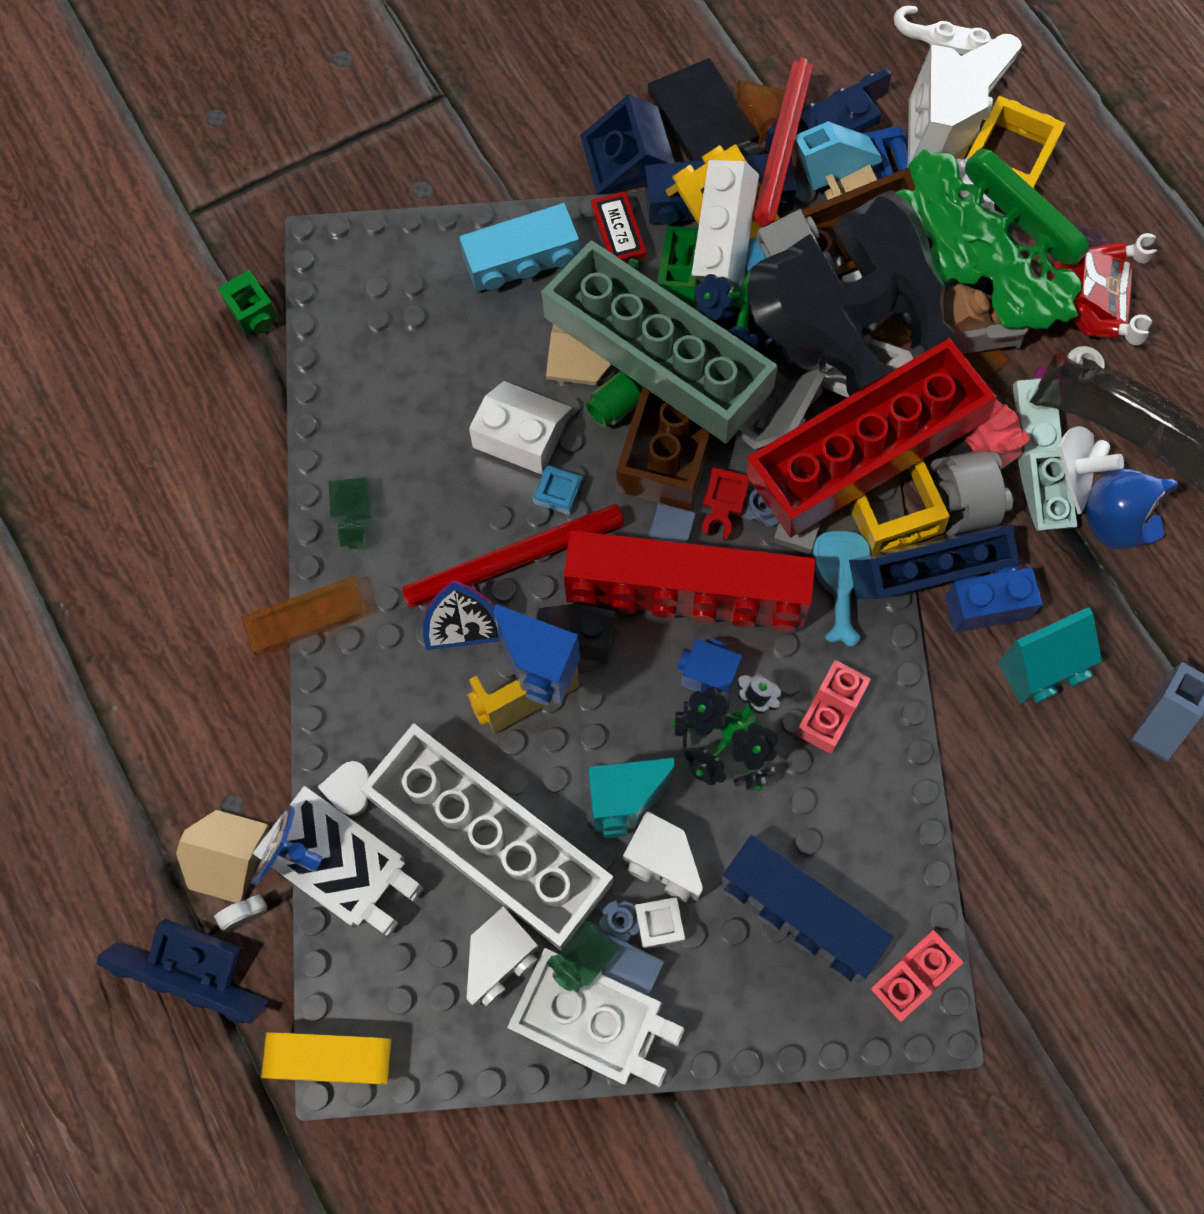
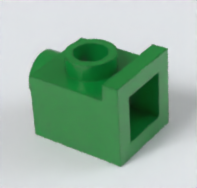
[217,270,278,335]

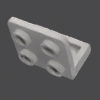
[734,369,825,449]

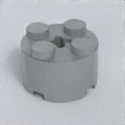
[929,450,1013,535]

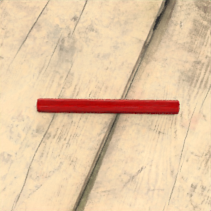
[753,58,813,227]
[401,504,624,608]

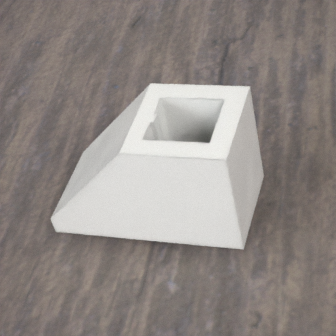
[623,811,703,902]
[466,906,539,1008]

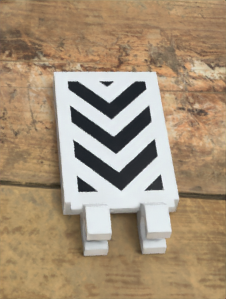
[253,786,424,937]

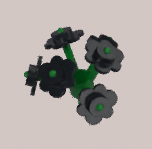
[671,674,781,791]

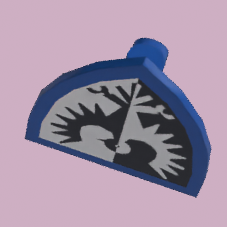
[250,805,322,885]

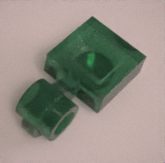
[328,477,372,550]

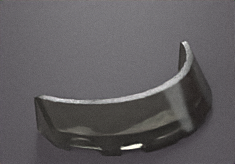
[1029,353,1204,494]

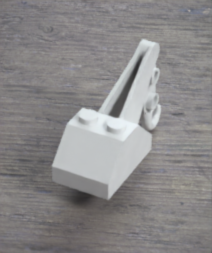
[894,6,1021,168]

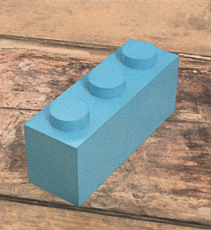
[459,203,580,292]

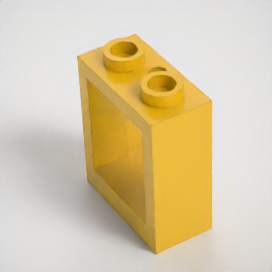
[966,96,1066,189]
[848,459,950,555]

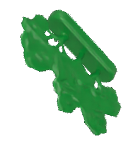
[895,149,1089,329]

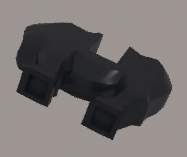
[747,190,956,396]

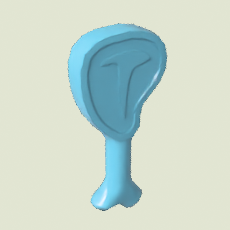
[812,531,870,647]

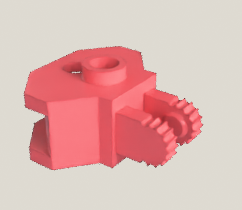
[957,399,1030,470]

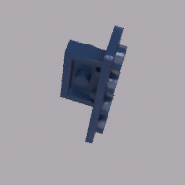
[765,69,892,154]
[96,919,268,1024]

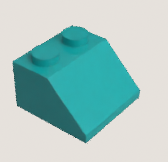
[997,607,1102,704]
[588,758,674,838]

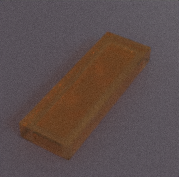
[241,576,369,656]

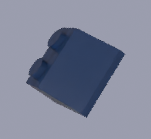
[580,94,675,195]

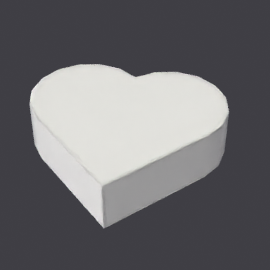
[318,761,369,817]
[214,894,268,933]

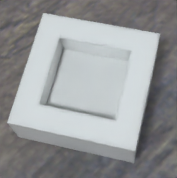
[635,897,685,949]

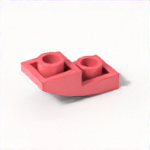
[795,660,871,754]
[870,929,964,1022]

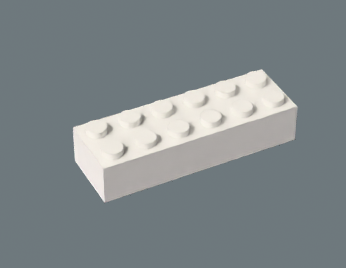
[360,723,613,951]

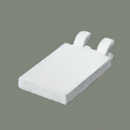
[507,948,685,1087]

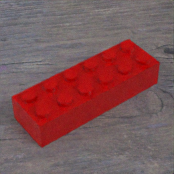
[747,338,997,538]
[563,530,815,633]

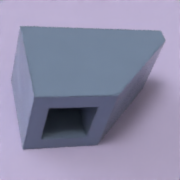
[1130,662,1204,762]

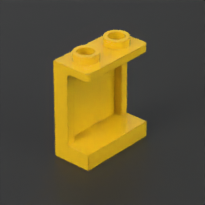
[467,667,579,733]

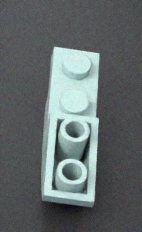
[1013,378,1077,531]

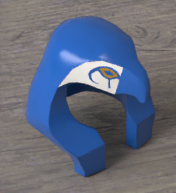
[1085,468,1178,550]

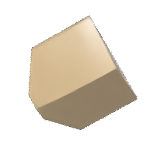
[546,324,612,386]
[176,810,270,903]

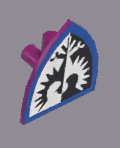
[423,580,500,650]

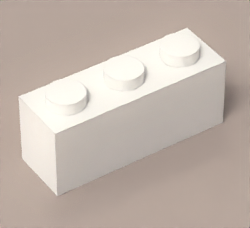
[692,160,759,287]

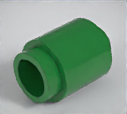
[586,372,643,428]

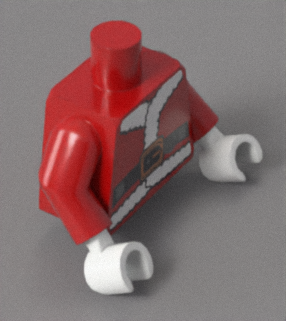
[1047,233,1157,345]

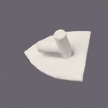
[1057,426,1124,514]

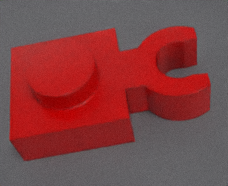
[702,467,750,541]

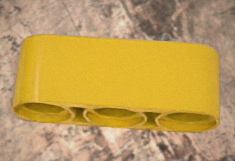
[261,1033,391,1084]

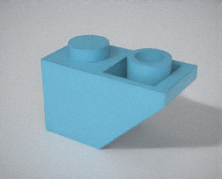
[795,121,882,190]

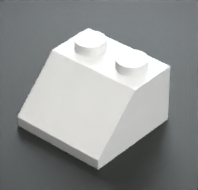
[469,381,573,474]

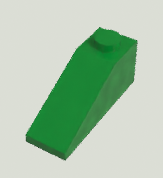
[657,226,698,309]

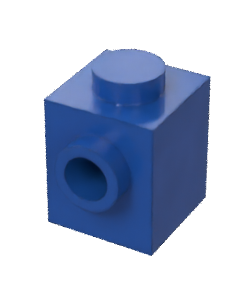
[676,638,742,697]

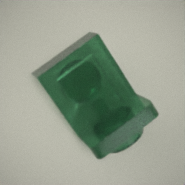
[546,921,622,993]

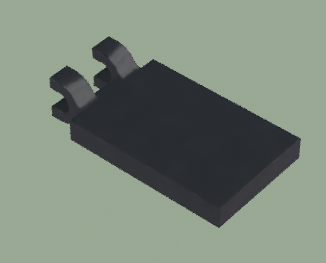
[648,58,762,161]

